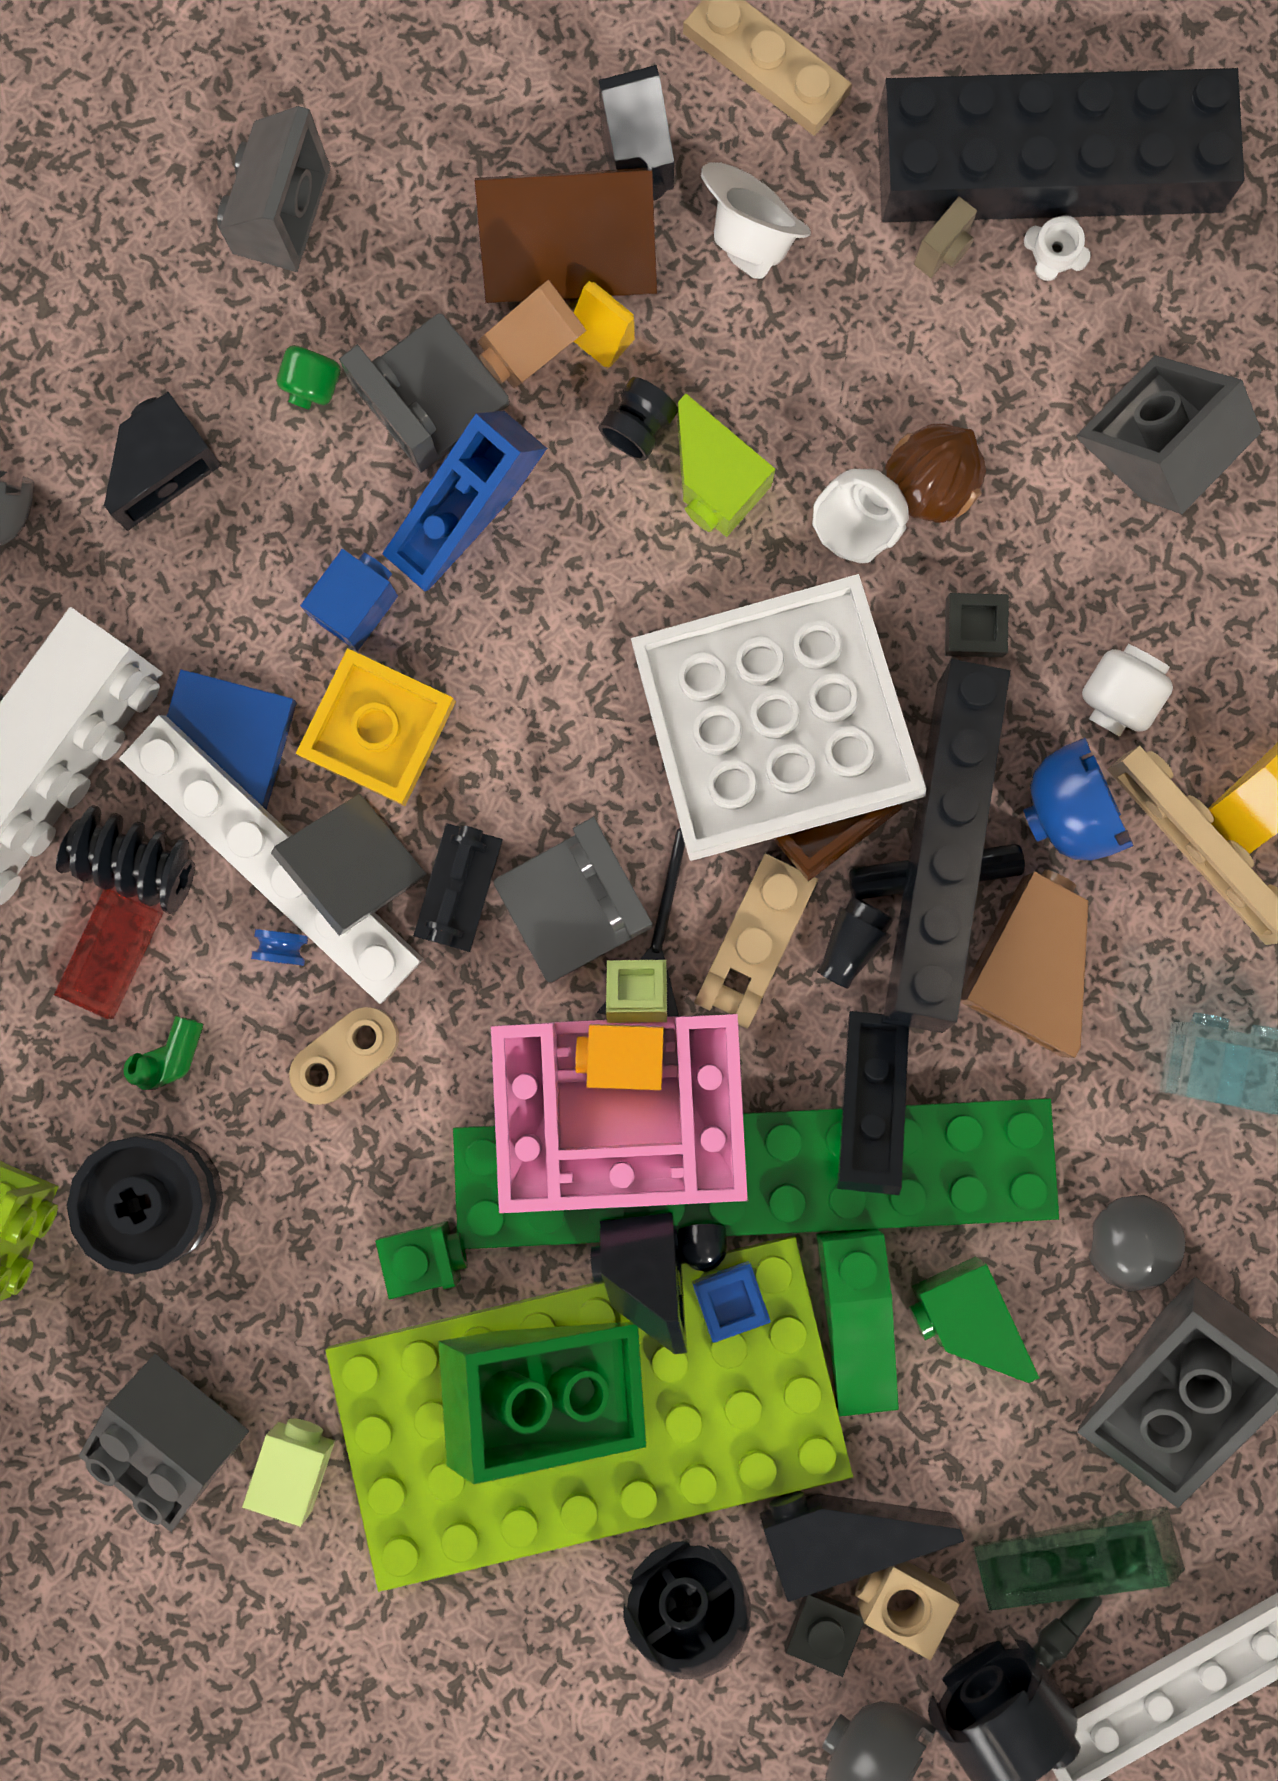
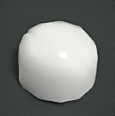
[812,469,909,563]

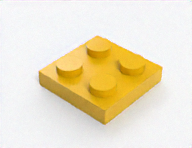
[295,648,456,807]

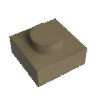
[914,197,977,278]

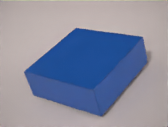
[692,1261,771,1343]

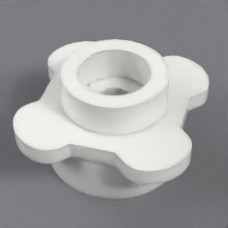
[1024,216,1090,281]

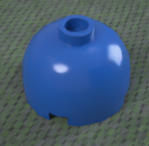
[1023,737,1134,860]

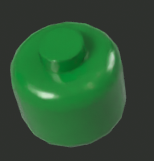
[276,345,341,410]

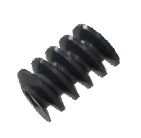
[56,805,195,914]

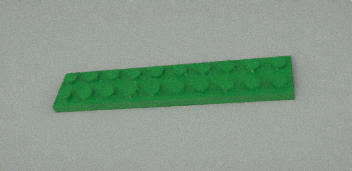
[453,1098,1059,1249]

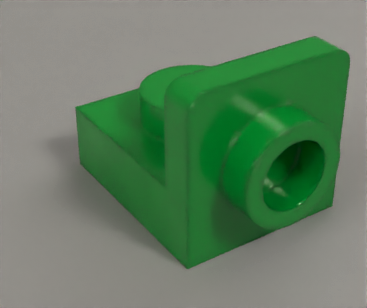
[375,1221,468,1299]

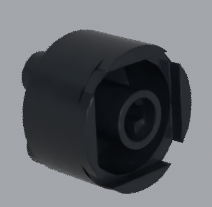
[928,1639,1081,1781]

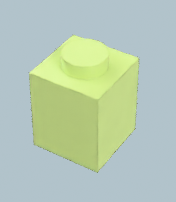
[242,1419,335,1527]

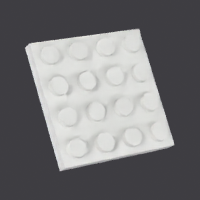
[631,574,926,861]

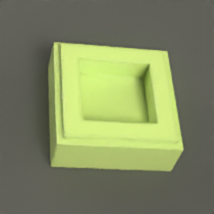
[606,960,667,1023]

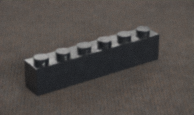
[883,659,1011,1033]

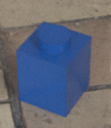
[300,549,398,652]

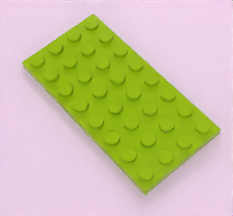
[325,1235,853,1592]

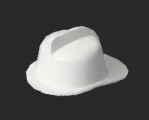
[701,162,811,279]

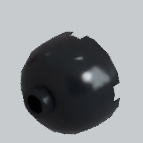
[623,1541,751,1679]

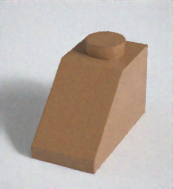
[477,280,587,388]

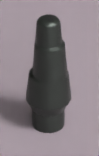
[1033,1590,1103,1670]

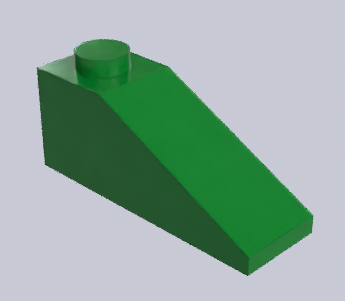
[816,1229,899,1417]

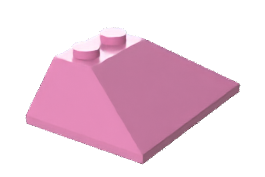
[491,1014,747,1213]

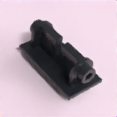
[413,823,503,952]

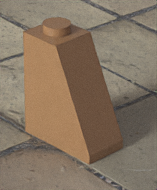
[961,870,1089,1058]

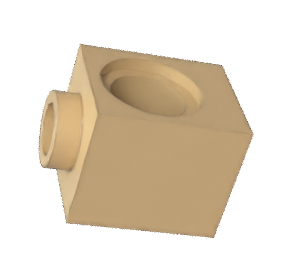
[855,1561,960,1661]

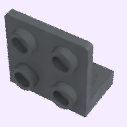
[339,314,510,473]
[494,817,653,983]

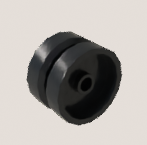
[67,1132,223,1275]

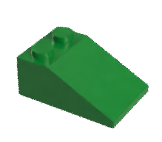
[438,1322,646,1485]

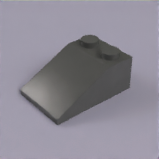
[1077,1277,1278,1508]

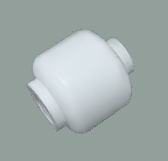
[1082,644,1173,737]

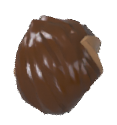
[885,423,986,523]

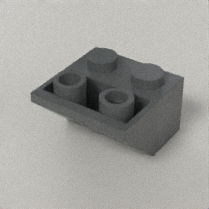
[79,1354,249,1532]

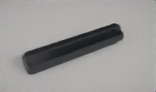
[849,844,1025,900]

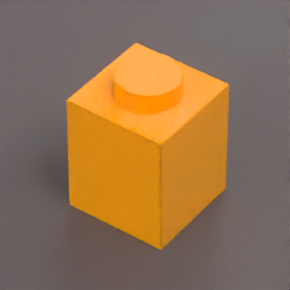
[576,1024,664,1090]

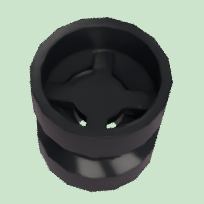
[598,377,678,461]

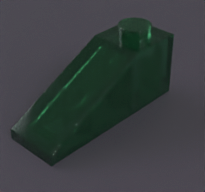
[973,1506,1185,1611]

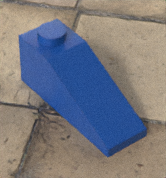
[382,411,548,591]

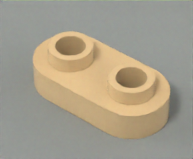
[289,1007,399,1105]

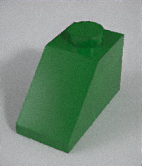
[909,1256,1040,1383]

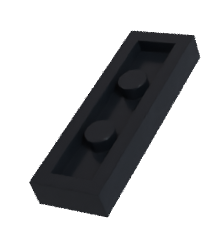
[837,1011,909,1195]

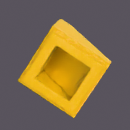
[573,281,635,368]

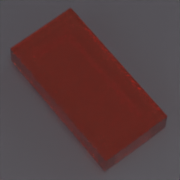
[54,889,164,1019]

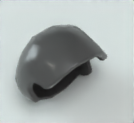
[1089,1195,1186,1292]

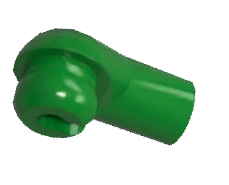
[123,1016,204,1090]

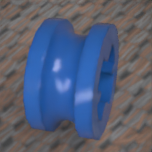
[251,929,308,966]

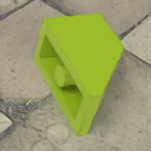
[677,394,775,537]

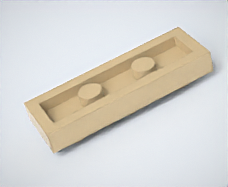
[683,0,852,136]

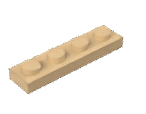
[1107,745,1278,945]

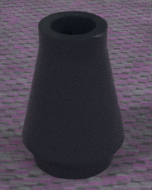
[817,896,894,989]

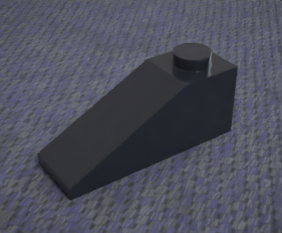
[760,1491,965,1602]

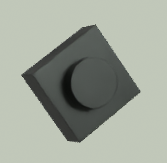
[945,593,1009,657]
[784,1592,864,1677]

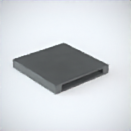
[271,793,427,936]

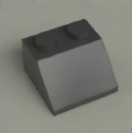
[217,106,331,272]
[1076,355,1262,514]

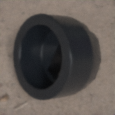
[678,1224,727,1272]

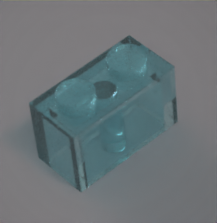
[1159,1013,1278,1116]

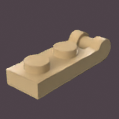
[694,854,818,1029]

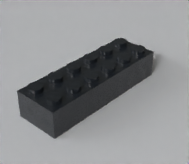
[877,68,1245,223]

